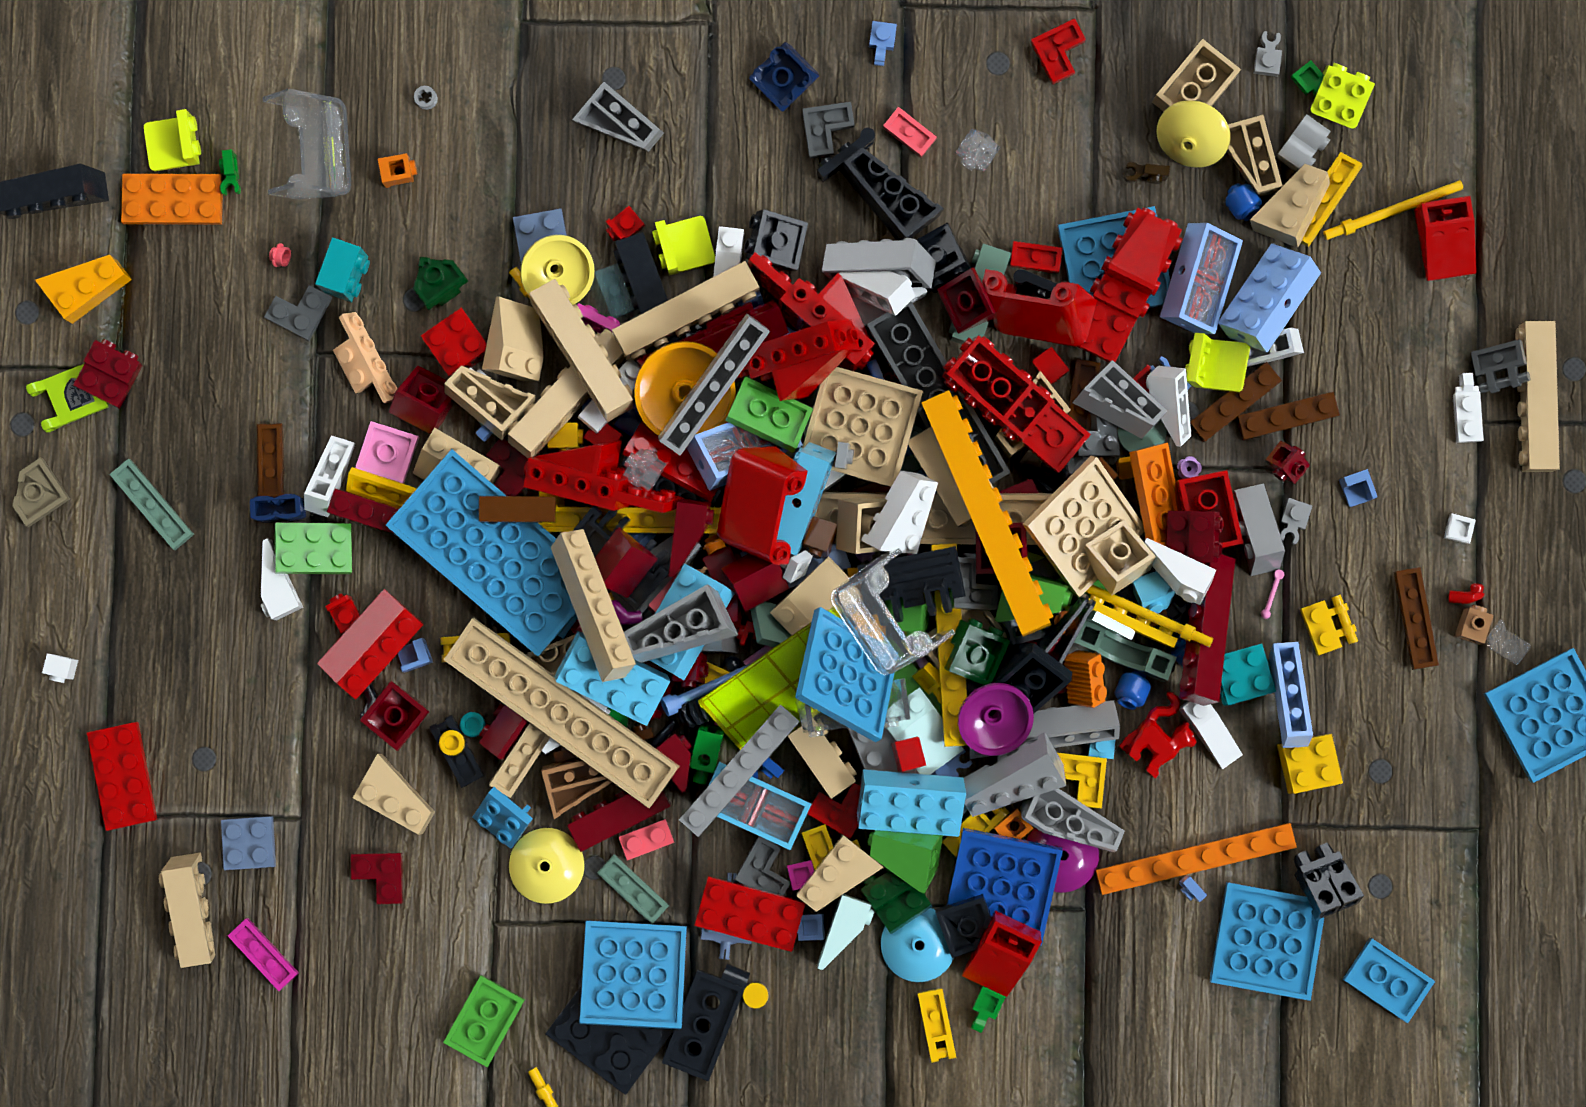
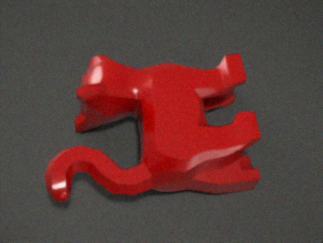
[1118,692,1197,779]

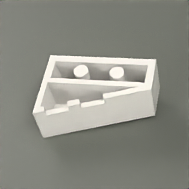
[861,471,938,554]

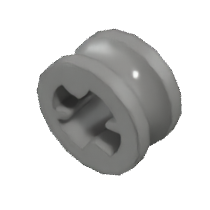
[414,86,438,110]

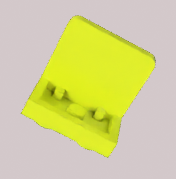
[1311,63,1375,129]
[144,109,201,171]
[652,216,715,275]
[1185,332,1250,392]

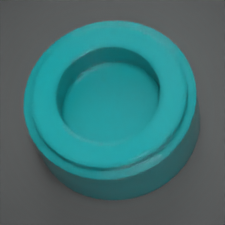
[460,712,486,737]

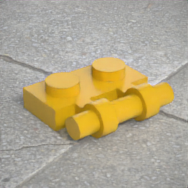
[1300,594,1358,656]

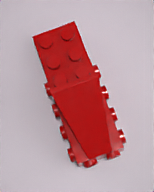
[1076,208,1183,363]
[747,252,875,372]
[734,319,860,401]
[942,335,1091,473]
[523,440,683,513]

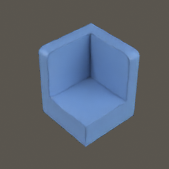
[1339,469,1377,507]
[398,638,433,672]

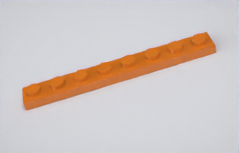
[1095,823,1297,895]

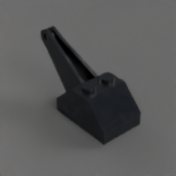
[991,594,1096,714]

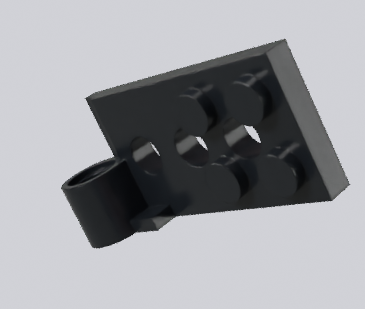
[662,964,750,1081]

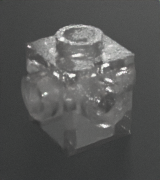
[955,129,1000,172]
[623,448,667,491]

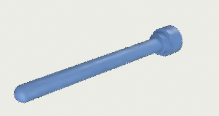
[660,662,753,717]

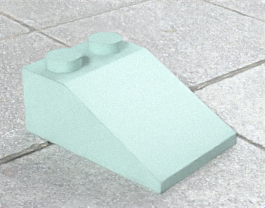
[884,687,964,775]
[817,894,874,970]

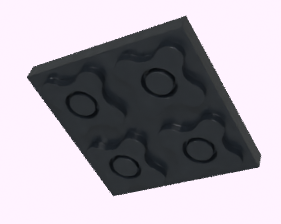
[545,987,674,1095]

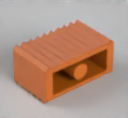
[1064,650,1107,708]

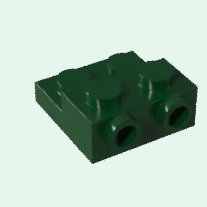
[945,618,1010,685]
[861,868,933,934]

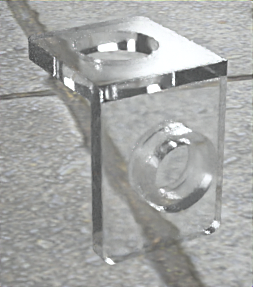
[1486,619,1531,665]

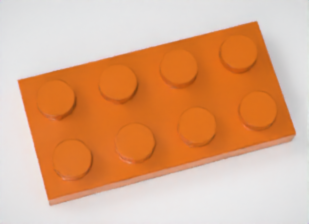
[121,174,223,225]
[1129,443,1181,546]

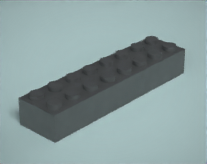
[865,301,1010,484]

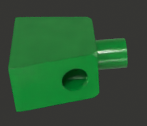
[690,723,725,784]

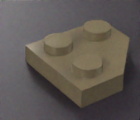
[12,457,70,527]

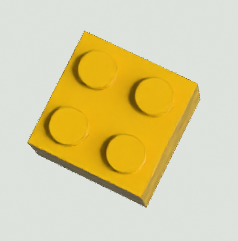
[1277,734,1343,794]

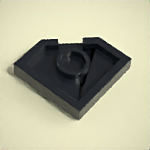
[1015,450,1069,494]
[935,894,992,958]

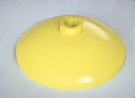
[1157,100,1230,167]
[520,235,595,305]
[509,828,584,904]

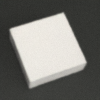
[1444,513,1476,544]

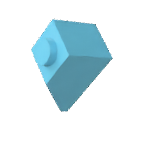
[1132,571,1175,613]

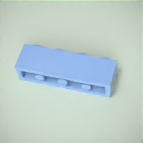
[1269,642,1313,748]

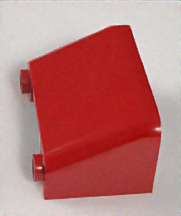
[982,269,1097,346]
[717,446,808,565]

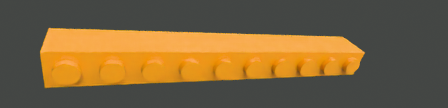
[921,391,1053,637]

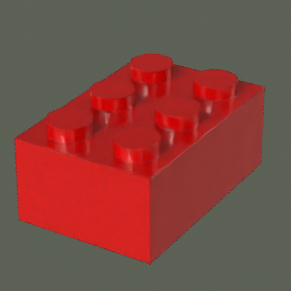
[1176,470,1243,549]

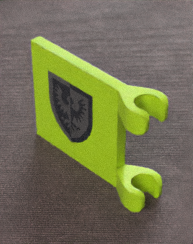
[26,363,109,433]

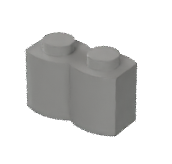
[1275,114,1331,172]

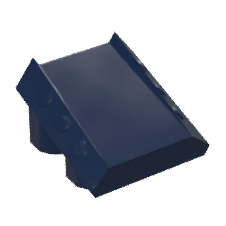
[749,42,819,112]

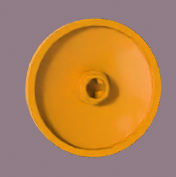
[634,341,736,435]

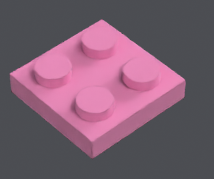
[355,421,419,484]

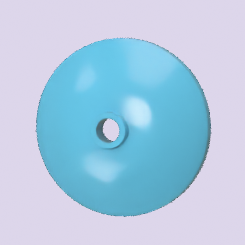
[881,908,954,982]

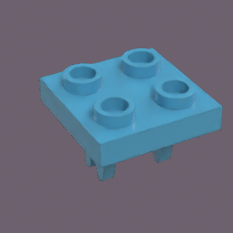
[472,787,533,849]

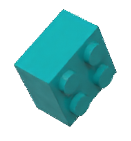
[315,237,370,302]
[1220,644,1276,706]

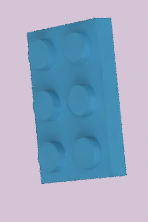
[1342,938,1435,1023]

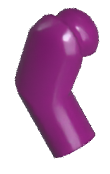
[611,600,642,625]

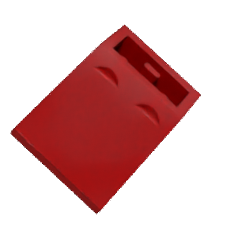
[1414,196,1476,281]
[962,911,1042,997]

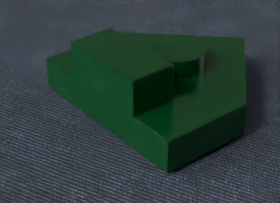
[413,257,468,310]

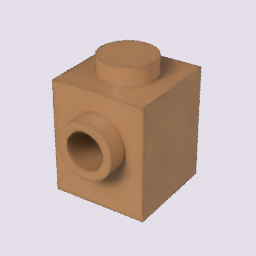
[1454,605,1494,645]

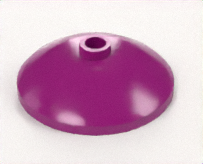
[958,683,1034,756]
[1026,828,1099,893]

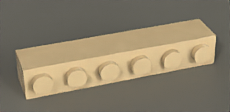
[612,261,759,360]
[529,279,635,422]
[1515,321,1560,472]
[508,328,626,458]
[551,529,636,682]

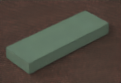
[597,854,669,924]

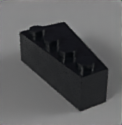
[840,147,944,241]
[0,163,109,219]

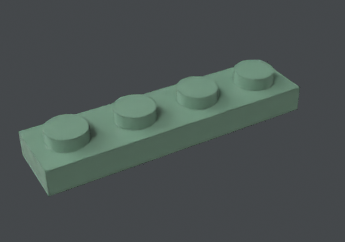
[109,458,194,550]

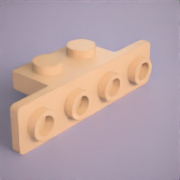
[333,312,397,403]

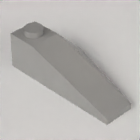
[1020,788,1125,852]

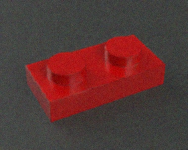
[1010,241,1062,274]

